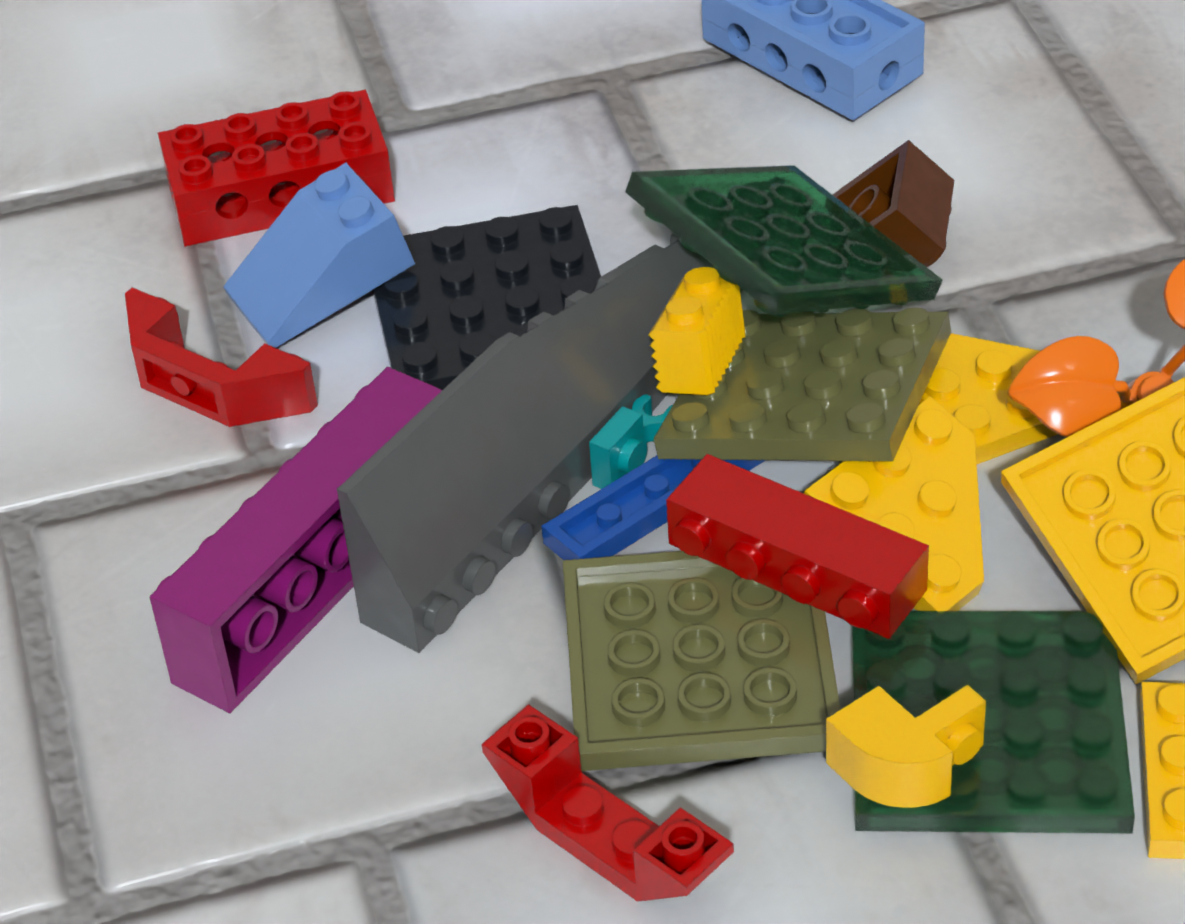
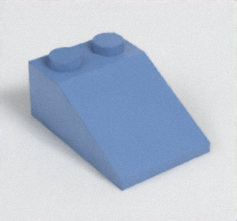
[223,163,415,348]

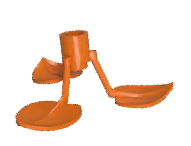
[1007,259,1185,438]

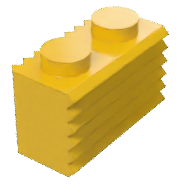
[648,267,746,395]

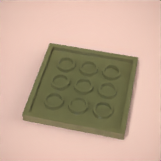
[654,308,951,461]
[563,551,841,771]

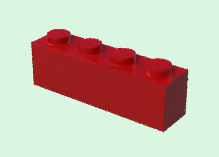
[666,454,929,639]

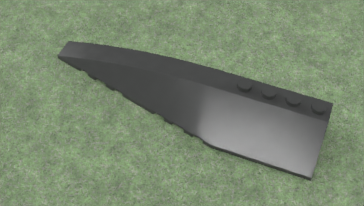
[337,173,782,653]

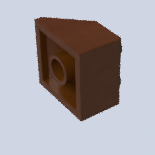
[817,140,955,278]

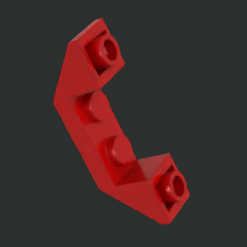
[125,287,318,427]
[482,704,734,902]

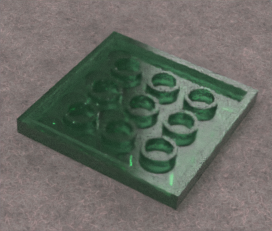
[625,165,943,317]
[852,611,1135,834]

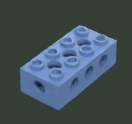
[701,0,925,120]

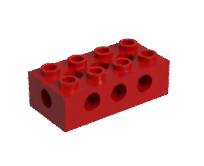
[157,89,395,247]

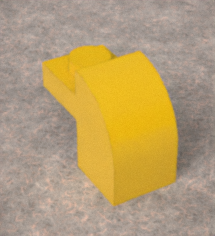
[826,685,986,808]

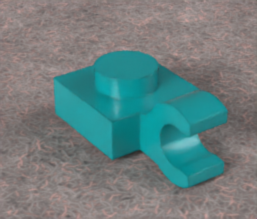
[589,394,673,489]

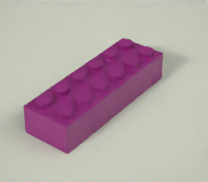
[149,367,442,714]

